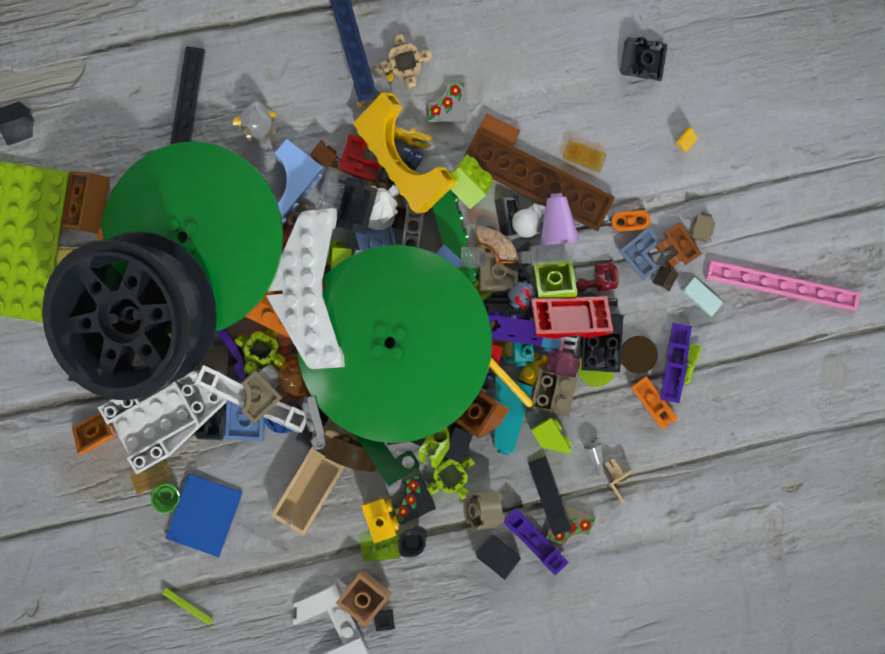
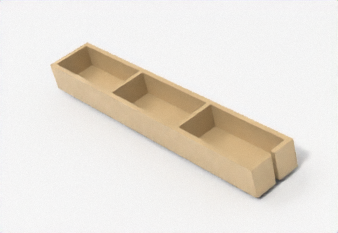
[271,418,359,536]

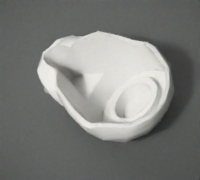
[512,203,546,238]

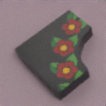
[393,474,436,525]

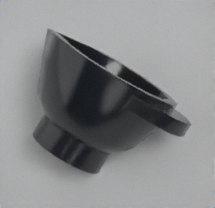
[398,526,427,557]

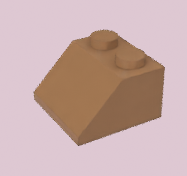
[336,569,392,627]

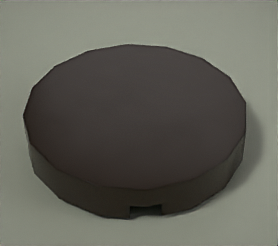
[621,336,658,374]

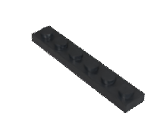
[170,46,206,145]

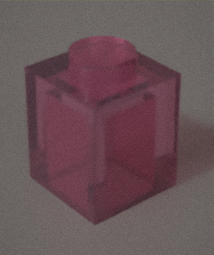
[547,350,580,377]

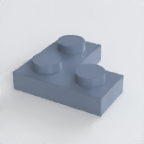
[618,227,661,281]

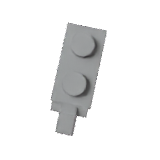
[302,395,327,450]

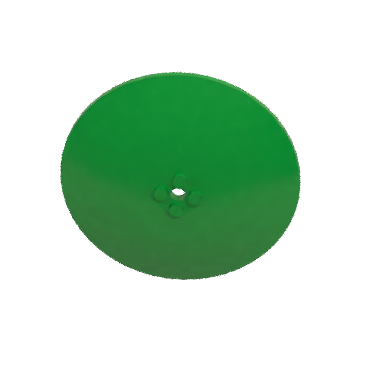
[100,142,283,334]
[298,245,492,443]

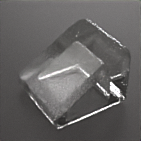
[461,247,486,269]

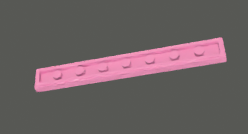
[705,260,861,311]

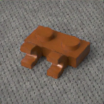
[655,222,702,268]

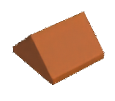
[72,412,118,455]

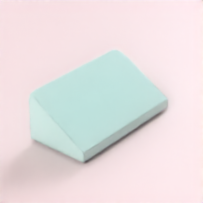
[682,277,723,317]

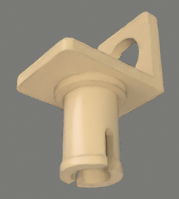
[604,458,633,503]

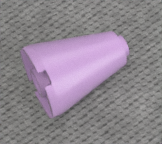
[540,193,579,246]

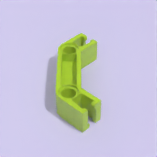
[418,427,450,468]

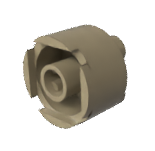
[463,489,505,531]

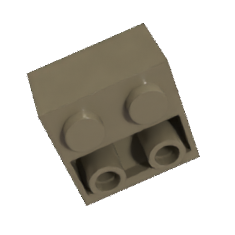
[531,370,577,416]

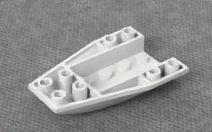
[98,367,228,475]

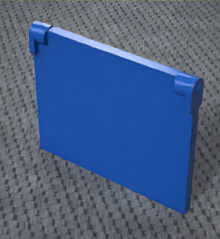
[165,473,243,557]

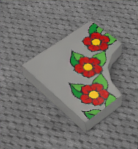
[429,83,467,123]

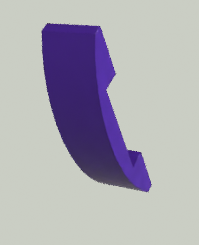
[215,329,249,381]
[504,508,569,576]

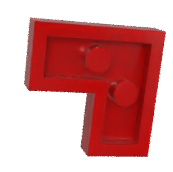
[338,134,380,183]

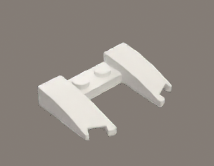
[293,583,369,654]

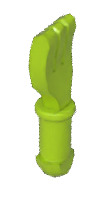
[684,344,702,384]

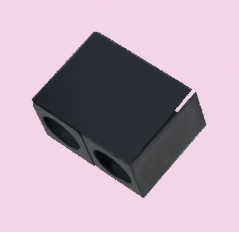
[474,534,521,580]

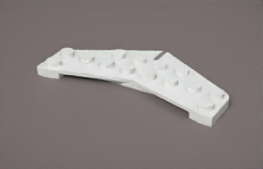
[266,208,345,369]

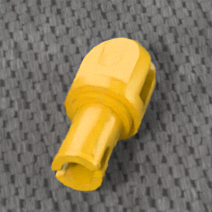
[394,126,432,148]

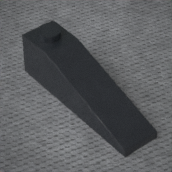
[528,456,573,536]

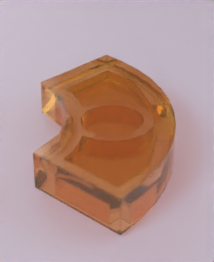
[475,226,519,263]

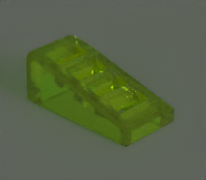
[361,537,402,561]

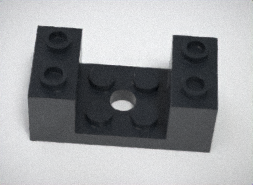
[410,425,473,463]

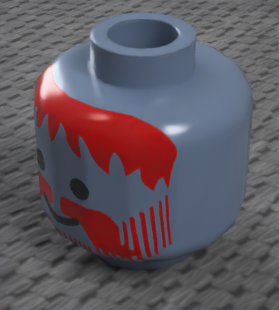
[508,281,537,310]

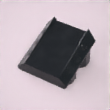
[619,37,668,81]

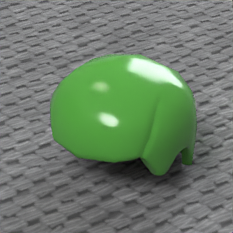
[150,482,180,514]

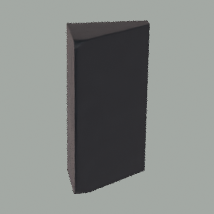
[495,196,520,237]

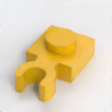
[518,352,548,387]

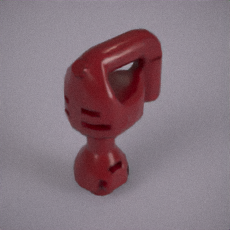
[576,262,619,293]

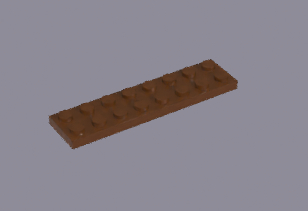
[464,129,615,232]

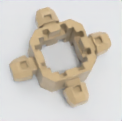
[378,34,432,89]

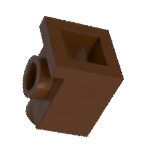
[310,140,341,170]

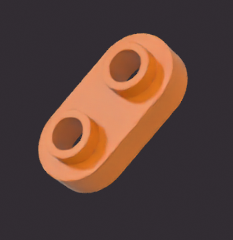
[611,210,650,232]

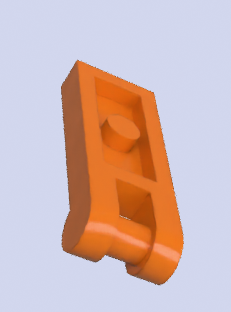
[630,376,678,430]

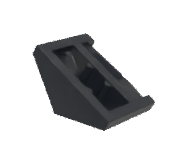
[0,101,34,146]
[194,404,227,441]

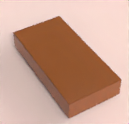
[479,113,521,146]

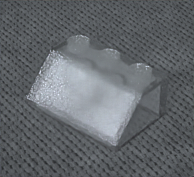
[315,166,353,232]

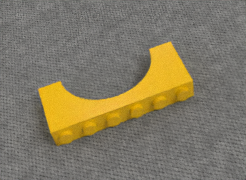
[353,92,457,213]

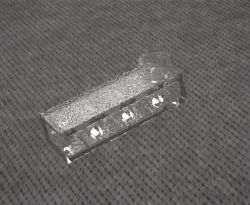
[518,240,610,267]

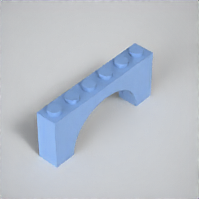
[274,139,323,225]

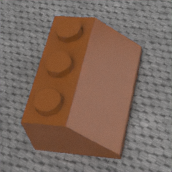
[61,171,110,234]
[456,389,509,438]

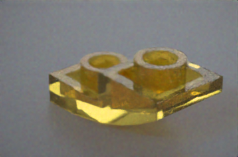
[563,140,607,173]

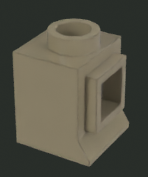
[690,212,716,243]

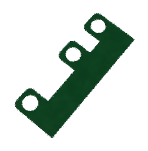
[356,435,420,487]

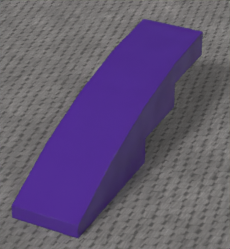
[660,322,692,403]

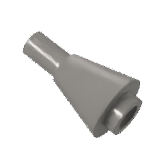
[583,440,605,476]

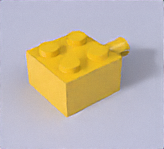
[361,495,400,543]

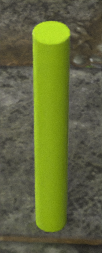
[162,588,214,626]

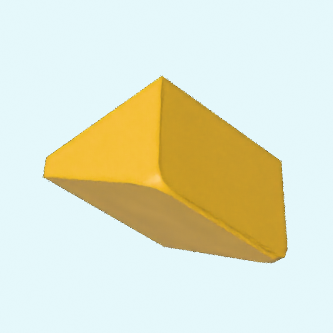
[675,127,697,152]

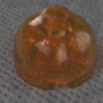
[278,357,309,396]

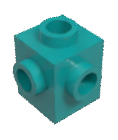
[503,342,534,367]

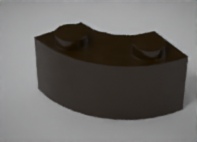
[325,434,376,472]

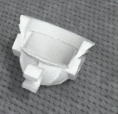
[368,185,399,230]

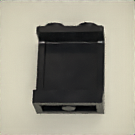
[335,177,378,234]

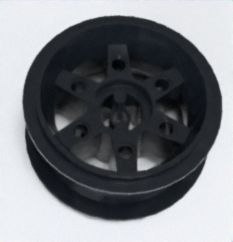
[42,231,217,400]

